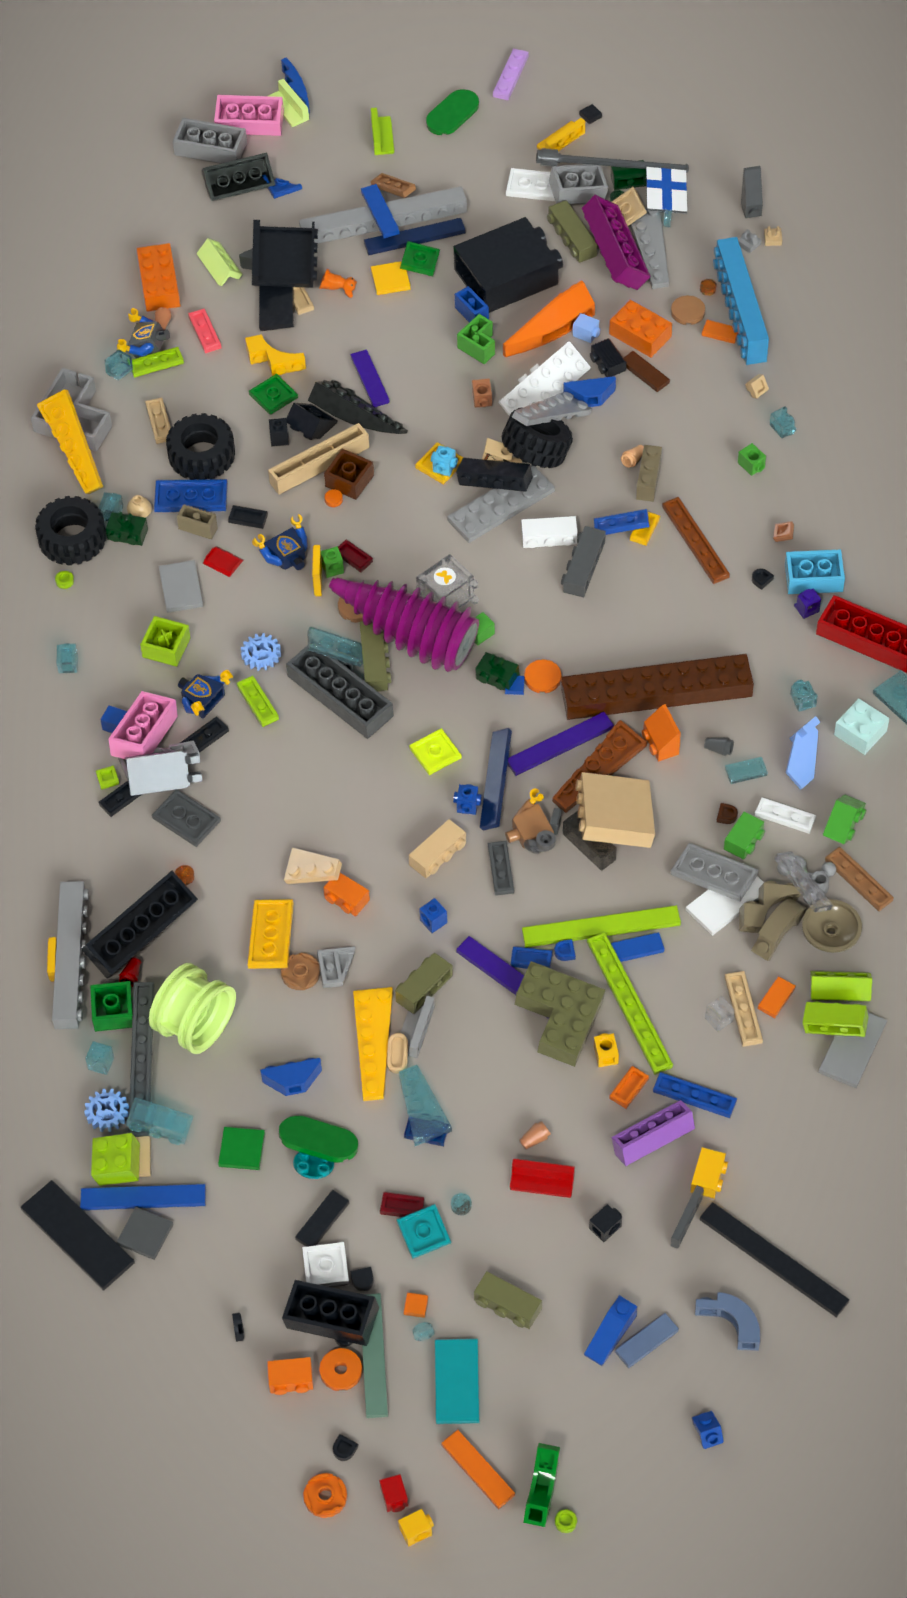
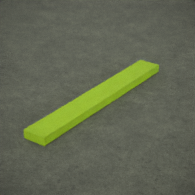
[522,905,681,948]
[587,932,673,1075]

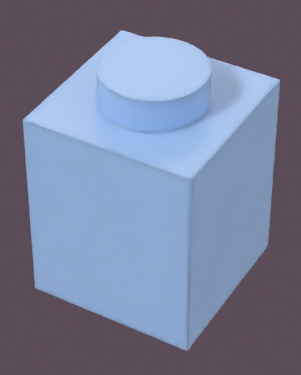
[573,313,601,343]

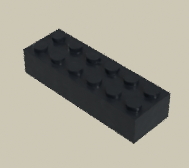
[81,870,198,979]

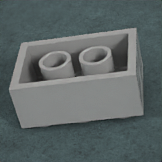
[549,164,608,204]

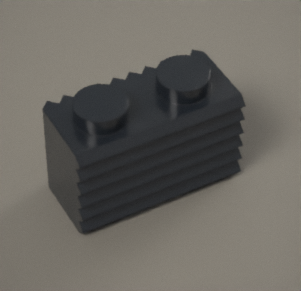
[590,338,626,377]

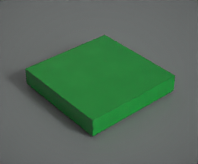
[400,241,440,277]
[249,374,298,415]
[218,1127,265,1170]

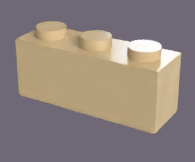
[409,819,466,878]

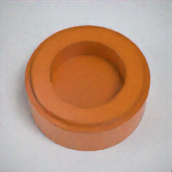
[325,489,343,507]

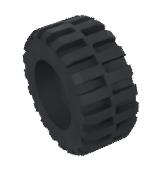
[501,407,573,468]
[166,413,235,480]
[35,496,107,565]

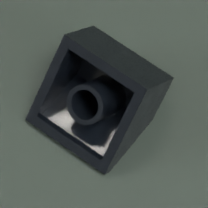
[286,403,338,440]

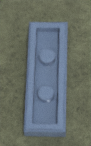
[615,1313,679,1368]

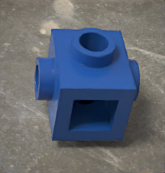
[453,784,482,815]

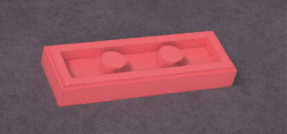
[188,309,221,353]

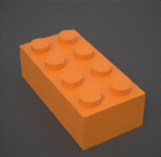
[137,243,180,312]

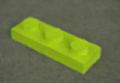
[129,347,184,378]
[236,676,279,727]

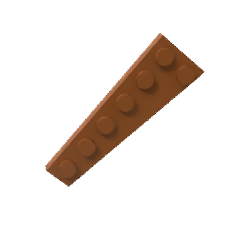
[552,720,647,813]

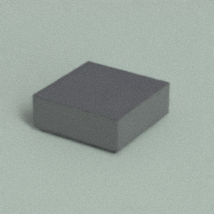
[550,808,561,835]

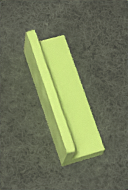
[268,79,309,127]
[197,238,242,286]

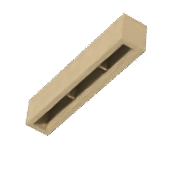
[268,423,369,495]

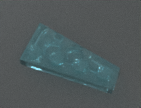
[399,1065,452,1146]

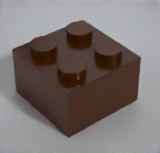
[324,449,374,500]

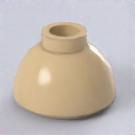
[127,495,152,518]

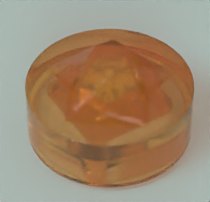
[175,865,195,885]

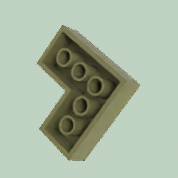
[515,961,605,1067]

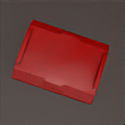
[203,546,244,577]

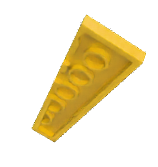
[37,389,103,494]
[353,987,393,1101]

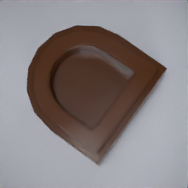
[717,803,738,824]

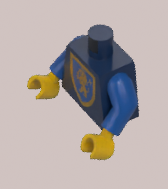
[252,514,308,570]
[178,670,233,719]

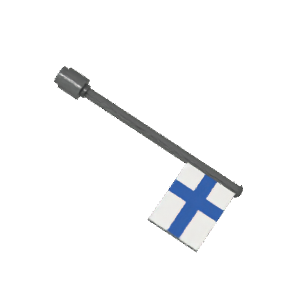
[536,148,689,214]

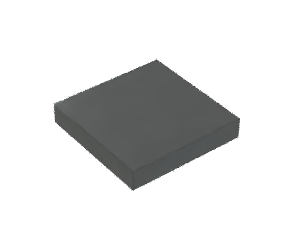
[117,1207,173,1260]

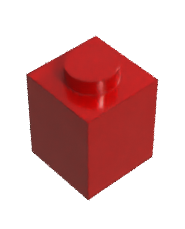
[379,1474,408,1512]

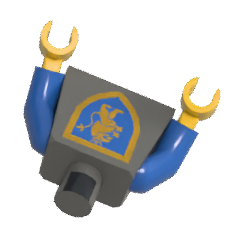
[117,308,170,358]

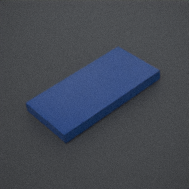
[154,479,228,512]

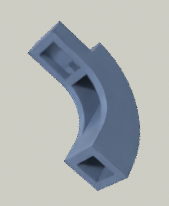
[695,1292,760,1351]

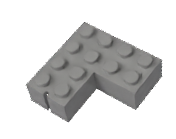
[31,368,112,452]

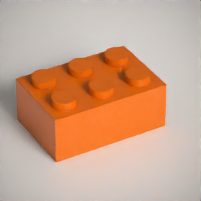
[609,300,672,358]

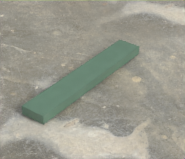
[362,1293,388,1418]

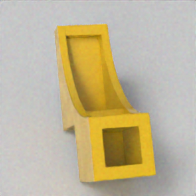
[245,334,306,376]

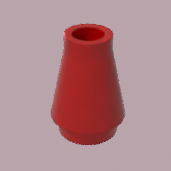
[119,958,141,987]

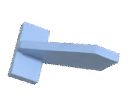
[785,716,820,790]

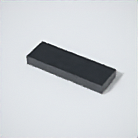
[295,1190,350,1247]

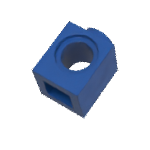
[419,898,447,933]

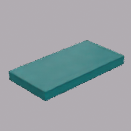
[435,1339,479,1424]

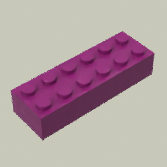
[582,195,651,290]

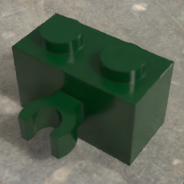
[106,512,148,546]
[475,652,520,690]

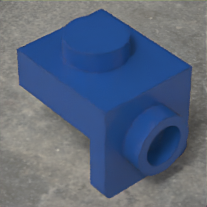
[692,1411,724,1449]

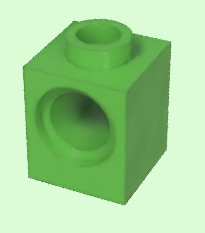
[738,443,766,476]
[321,546,344,578]

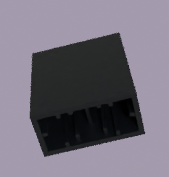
[453,217,563,313]

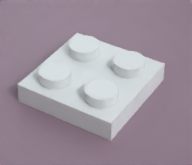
[302,1242,349,1287]

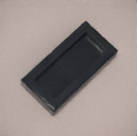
[228,505,268,529]

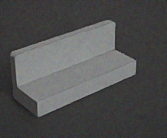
[401,996,435,1058]

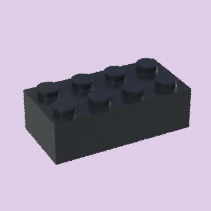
[282,1280,379,1346]

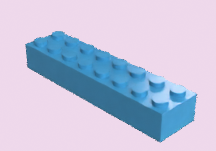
[713,237,769,365]

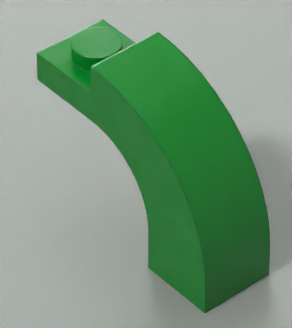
[523,1443,560,1527]

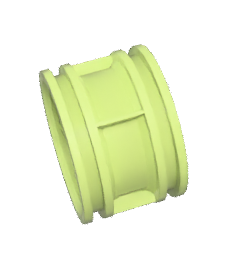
[149,963,236,1054]

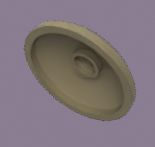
[802,899,862,953]

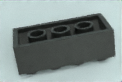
[201,152,275,201]

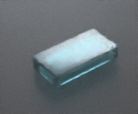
[725,757,768,784]

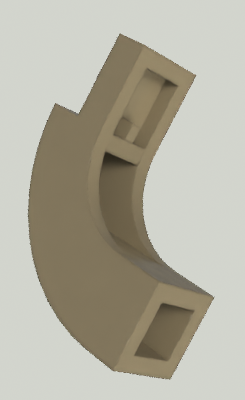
[751,898,808,961]

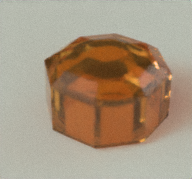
[700,279,717,296]

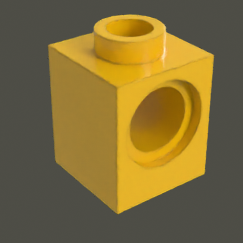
[594,1033,619,1067]
[398,1509,434,1547]

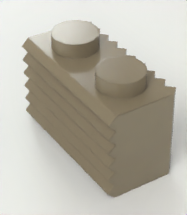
[177,504,218,539]

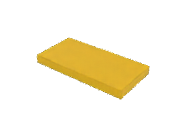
[247,899,294,969]

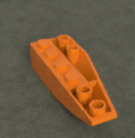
[503,280,595,357]

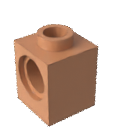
[472,379,492,408]

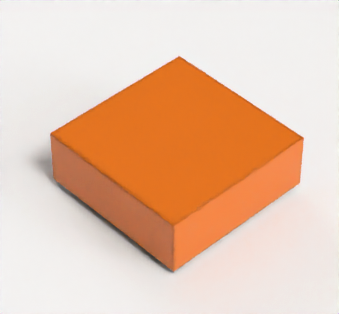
[404,1292,428,1318]

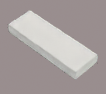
[755,797,816,834]

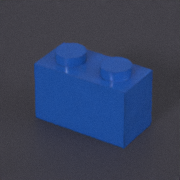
[454,286,489,323]

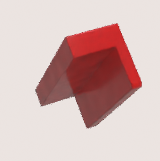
[510,1159,575,1198]

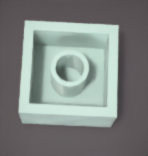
[834,698,889,755]

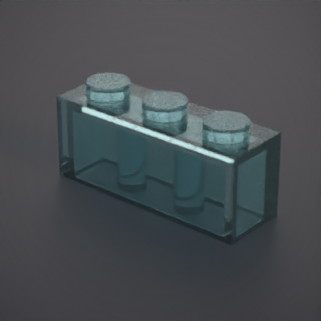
[126,1097,194,1145]

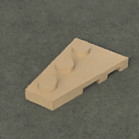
[284,848,342,884]

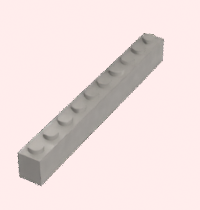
[299,186,467,243]

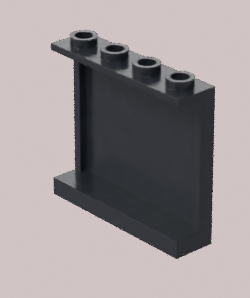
[252,220,318,288]

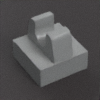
[738,229,761,253]

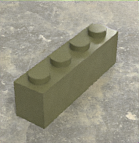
[547,200,597,263]
[360,621,391,691]

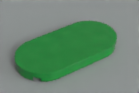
[426,89,479,135]
[278,1116,358,1163]

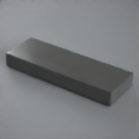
[488,841,514,896]
[671,1186,704,1249]

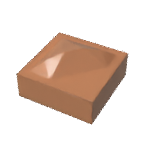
[773,521,794,542]

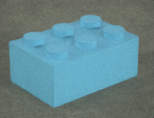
[785,549,845,594]

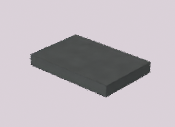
[152,789,221,847]

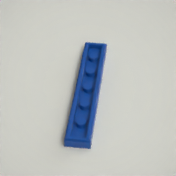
[80,1184,206,1210]

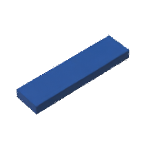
[361,184,400,238]
[653,1072,737,1118]

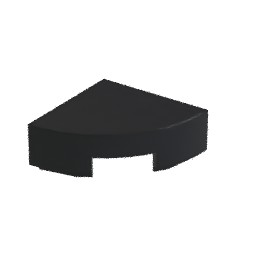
[232,1313,244,1342]

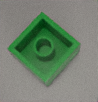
[90,981,133,1032]

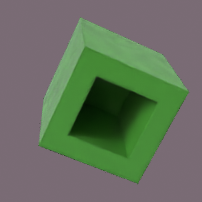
[474,612,495,645]

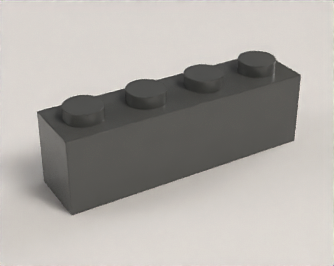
[561,526,606,598]

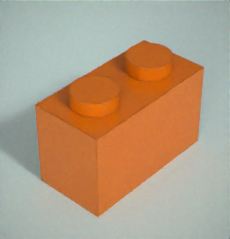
[323,873,370,916]
[267,1357,313,1395]

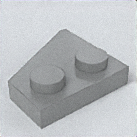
[317,946,355,988]

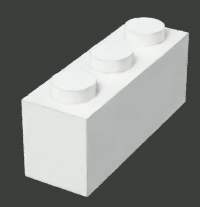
[521,516,577,548]

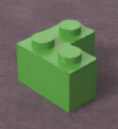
[457,314,495,364]
[823,794,867,844]

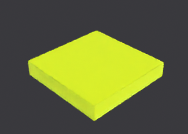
[409,728,462,775]

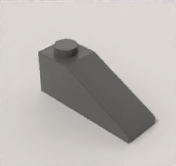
[741,166,763,218]

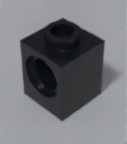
[269,418,289,447]
[589,1204,622,1242]

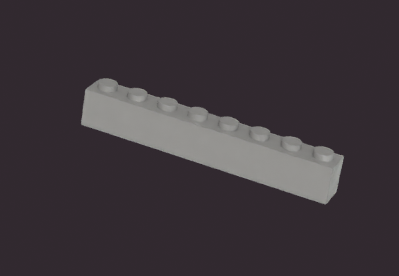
[52,881,89,1029]

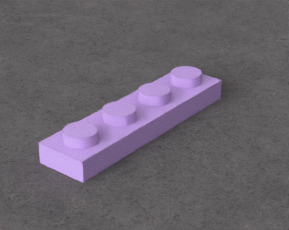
[493,48,529,100]

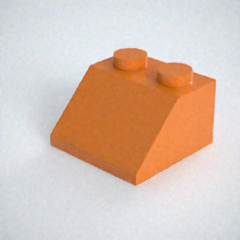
[642,704,681,762]

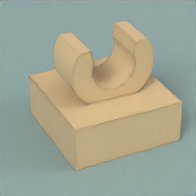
[764,226,782,246]
[745,374,769,399]

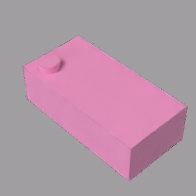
[214,95,284,136]
[108,691,178,759]

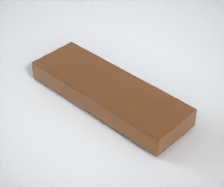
[371,173,416,198]

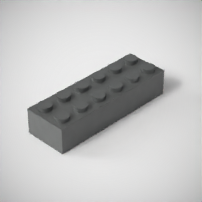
[286,641,394,739]

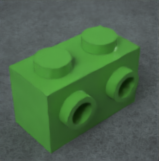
[724,812,765,860]

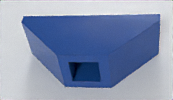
[563,376,616,407]
[260,1058,322,1096]

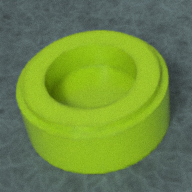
[55,571,74,589]
[555,1509,577,1533]

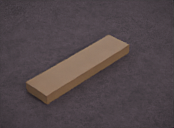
[825,846,894,911]

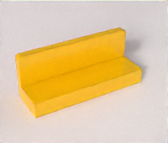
[537,118,585,152]

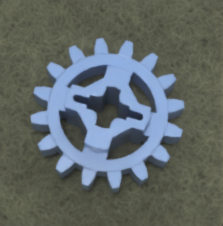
[241,633,281,671]
[84,1089,129,1132]

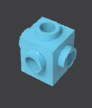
[431,445,458,477]

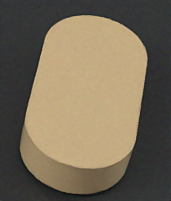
[387,1033,408,1074]

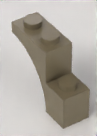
[739,881,802,933]

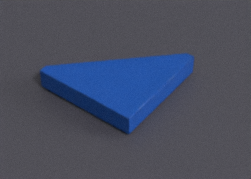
[262,174,302,199]

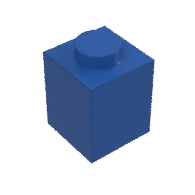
[100,705,127,733]

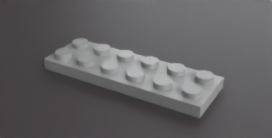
[447,465,555,543]

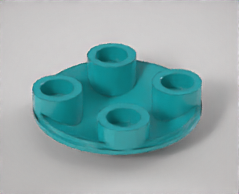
[293,1152,334,1179]

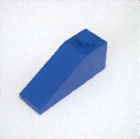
[584,1295,637,1366]

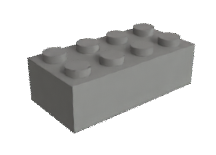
[173,118,247,163]

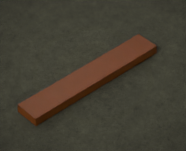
[662,497,730,584]

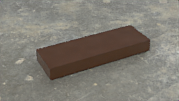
[623,351,670,392]

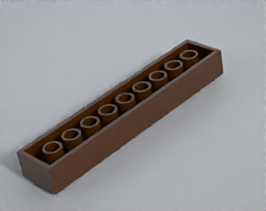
[561,654,754,720]

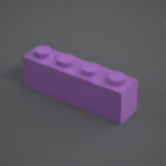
[611,1100,695,1166]

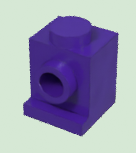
[794,588,821,619]

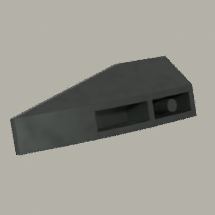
[308,380,408,434]

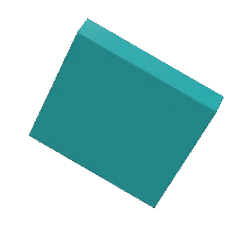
[396,1204,451,1259]

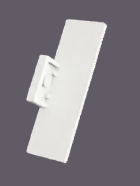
[499,342,591,416]

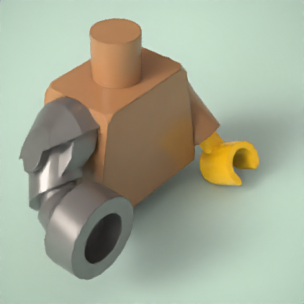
[505,788,556,854]

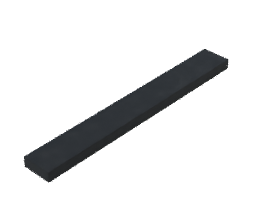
[99,716,229,817]
[700,1202,850,1318]

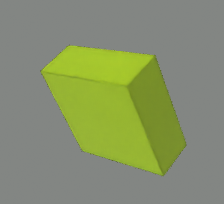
[96,765,119,790]

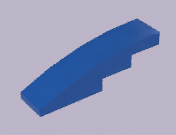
[281,57,310,113]

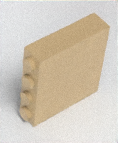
[575,772,655,848]

